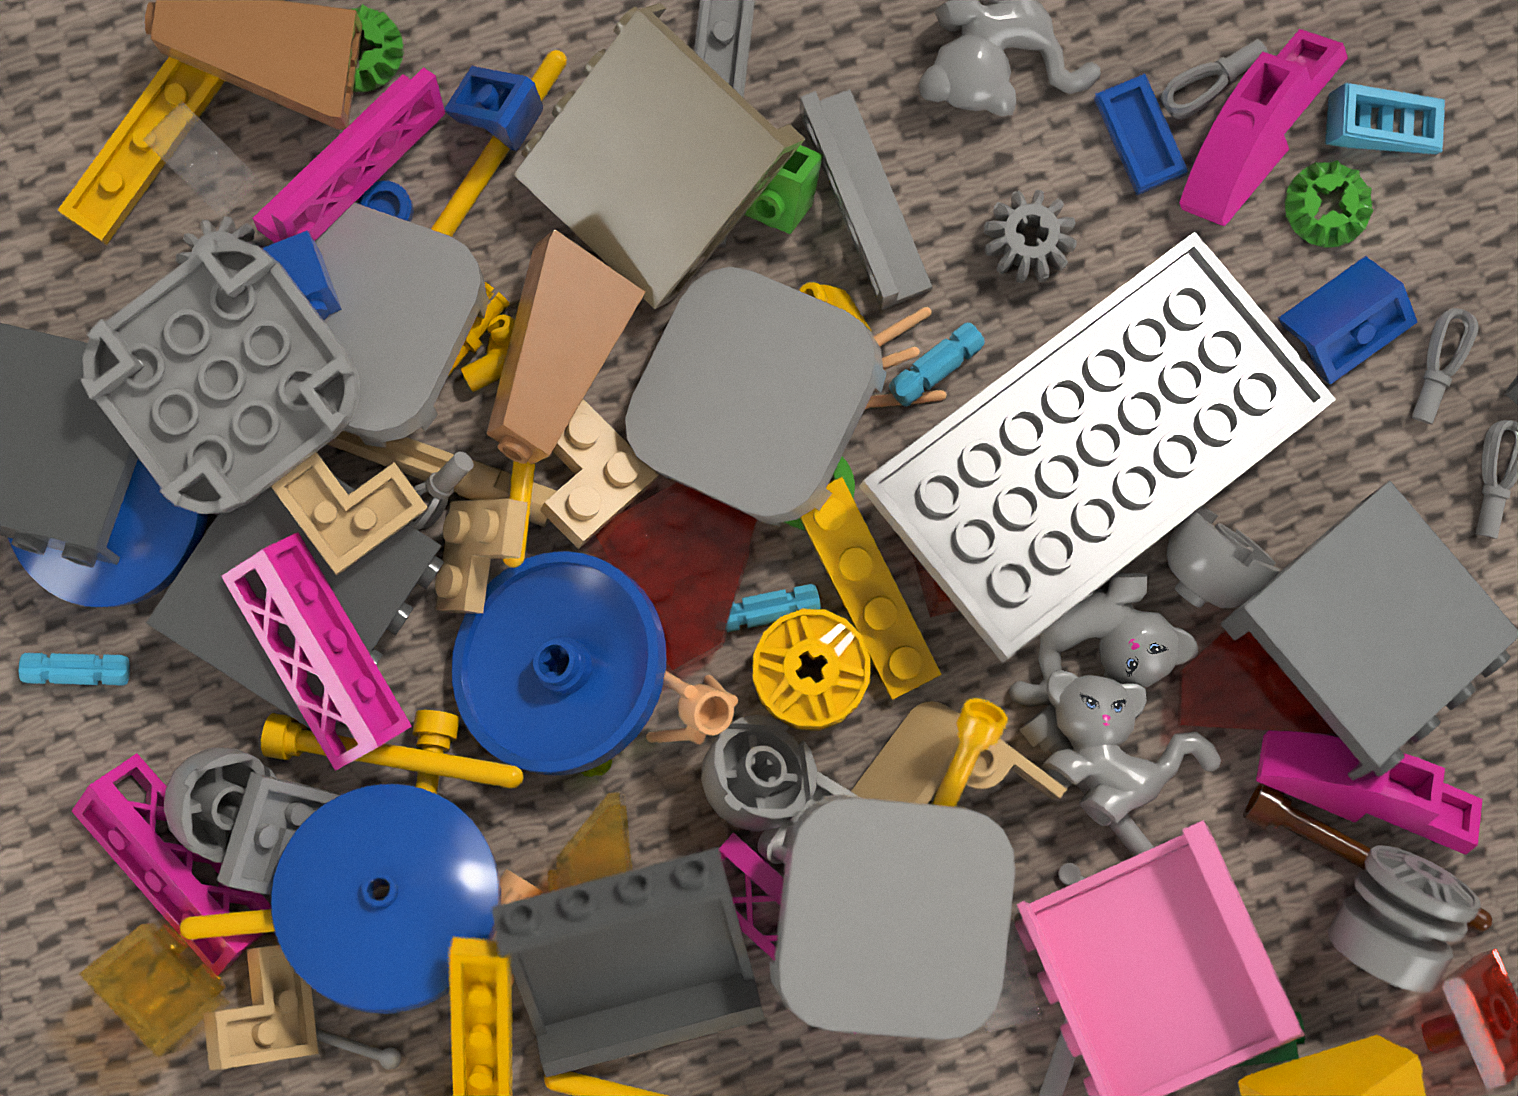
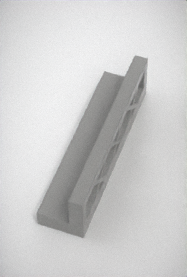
[800,89,932,310]

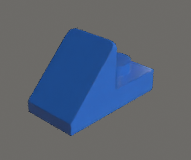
[444,66,543,151]

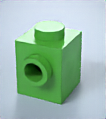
[744,145,823,234]

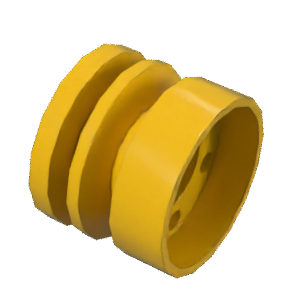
[753,609,871,731]

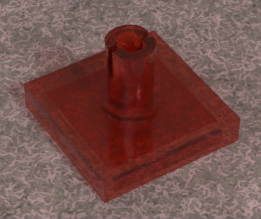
[1422,948,1518,1090]

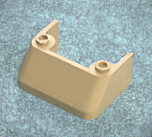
[851,701,1067,804]

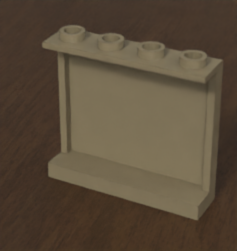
[513,3,805,309]

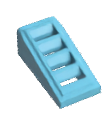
[1325,83,1445,154]

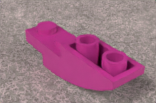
[1179,29,1348,227]
[1256,730,1483,855]

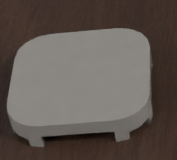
[273,203,489,448]
[81,239,361,514]
[625,267,887,526]
[769,794,1015,1040]

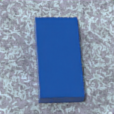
[1094,74,1188,195]

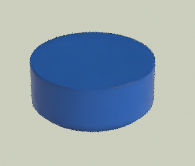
[357,181,413,222]

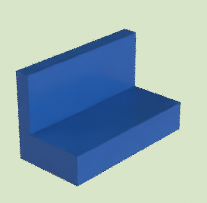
[1278,256,1418,385]

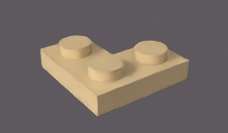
[540,399,659,549]
[271,452,428,575]
[435,499,528,614]
[203,945,319,1070]

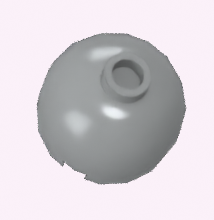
[1166,506,1280,608]
[701,715,817,832]
[164,748,277,863]

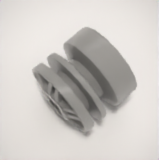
[1328,845,1481,993]

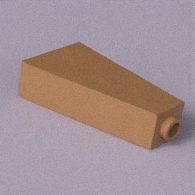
[145,0,362,130]
[486,230,646,465]

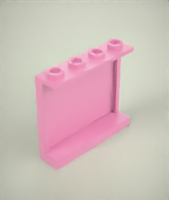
[1015,821,1304,1096]

